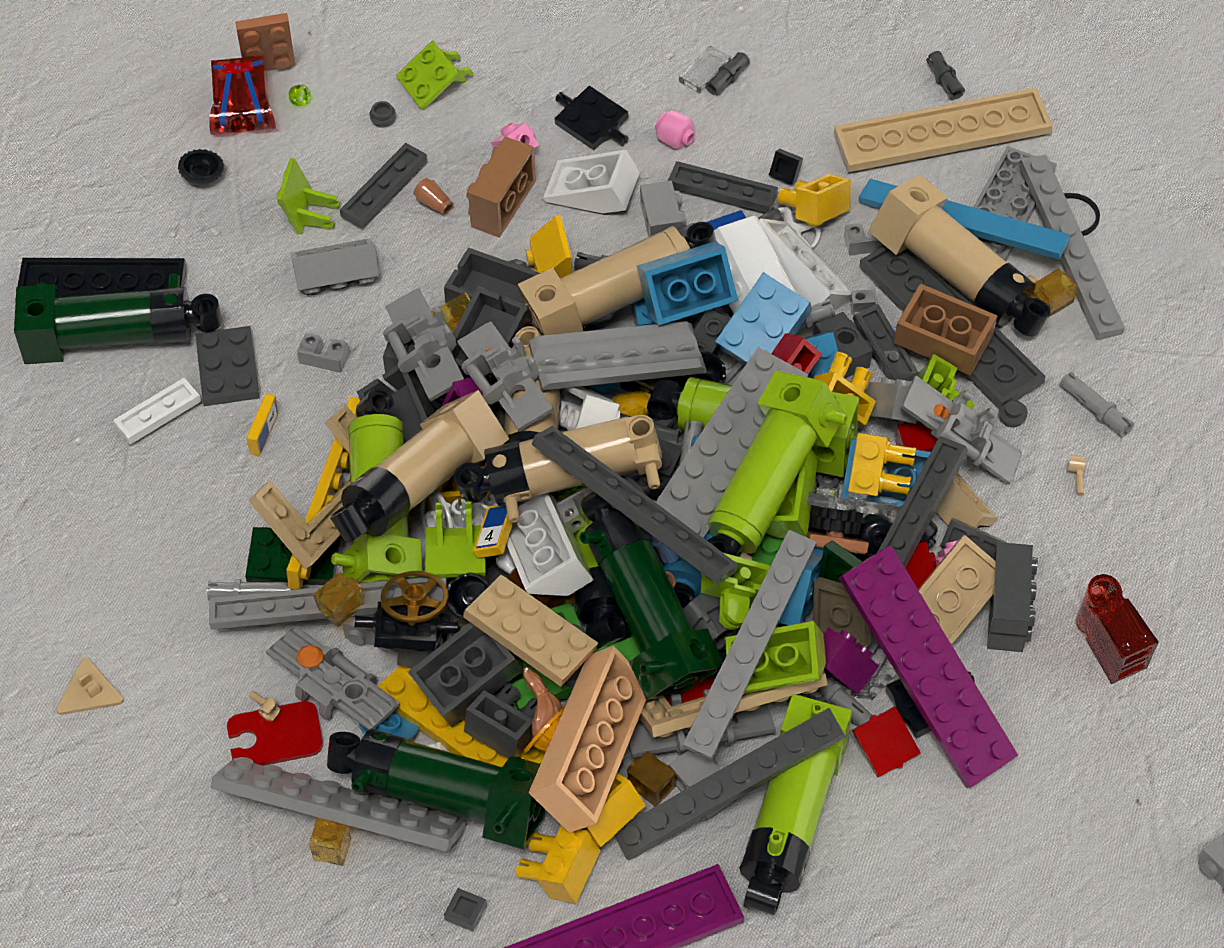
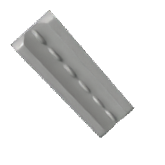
[973,146,1057,261]
[528,321,706,390]

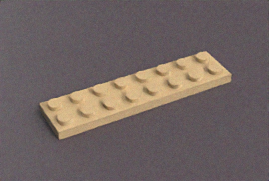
[834,88,1053,172]

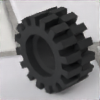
[809,502,864,535]

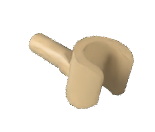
[1068,455,1086,496]
[249,691,280,721]

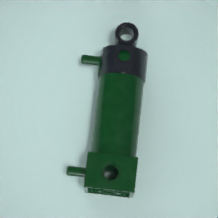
[14,273,222,364]
[579,492,723,700]
[326,729,545,850]

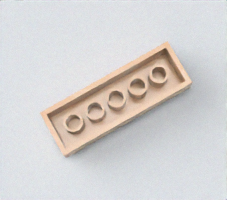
[529,645,646,833]

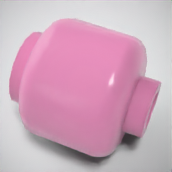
[655,110,695,150]

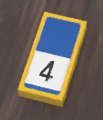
[246,393,279,456]
[473,505,513,558]

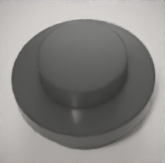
[369,101,396,126]
[999,400,1028,427]

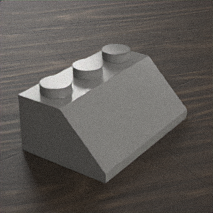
[291,238,379,294]

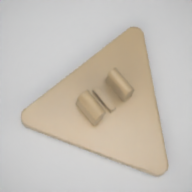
[57,658,123,715]

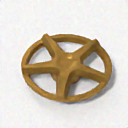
[381,571,449,626]

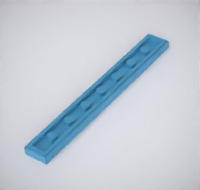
[859,178,1070,260]

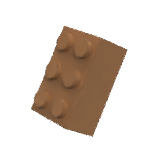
[466,136,536,238]
[894,284,997,376]

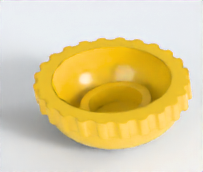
[610,391,651,416]

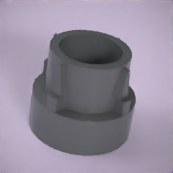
[683,594,740,651]

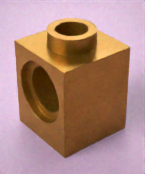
[627,751,676,807]

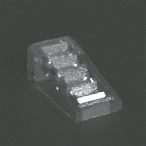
[850,644,897,700]

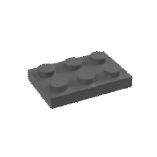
[195,326,260,407]

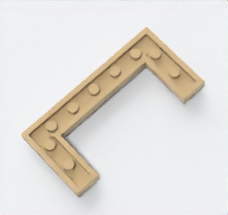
[248,404,357,569]
[639,672,827,737]

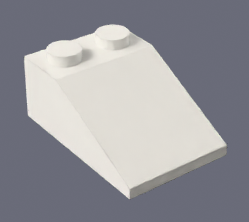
[543,150,640,214]

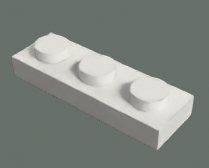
[113,378,201,445]

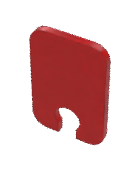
[227,701,323,766]

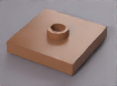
[807,530,869,554]

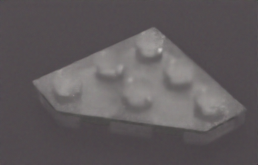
[807,486,902,517]

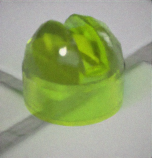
[288,84,311,106]

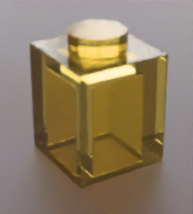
[1031,268,1077,318]
[313,572,364,627]
[309,817,352,866]

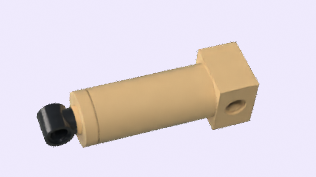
[518,222,717,336]

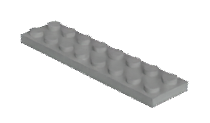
[656,347,808,539]
[211,757,466,852]

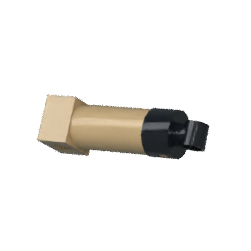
[868,174,1050,337]
[330,390,509,543]

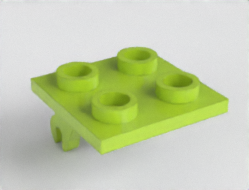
[396,40,473,110]
[277,158,340,234]
[425,501,486,578]

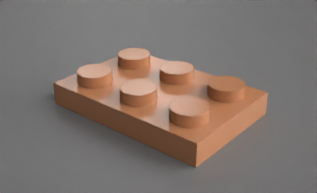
[235,13,296,74]

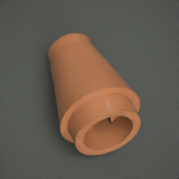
[413,178,453,215]

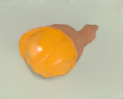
[523,666,565,754]

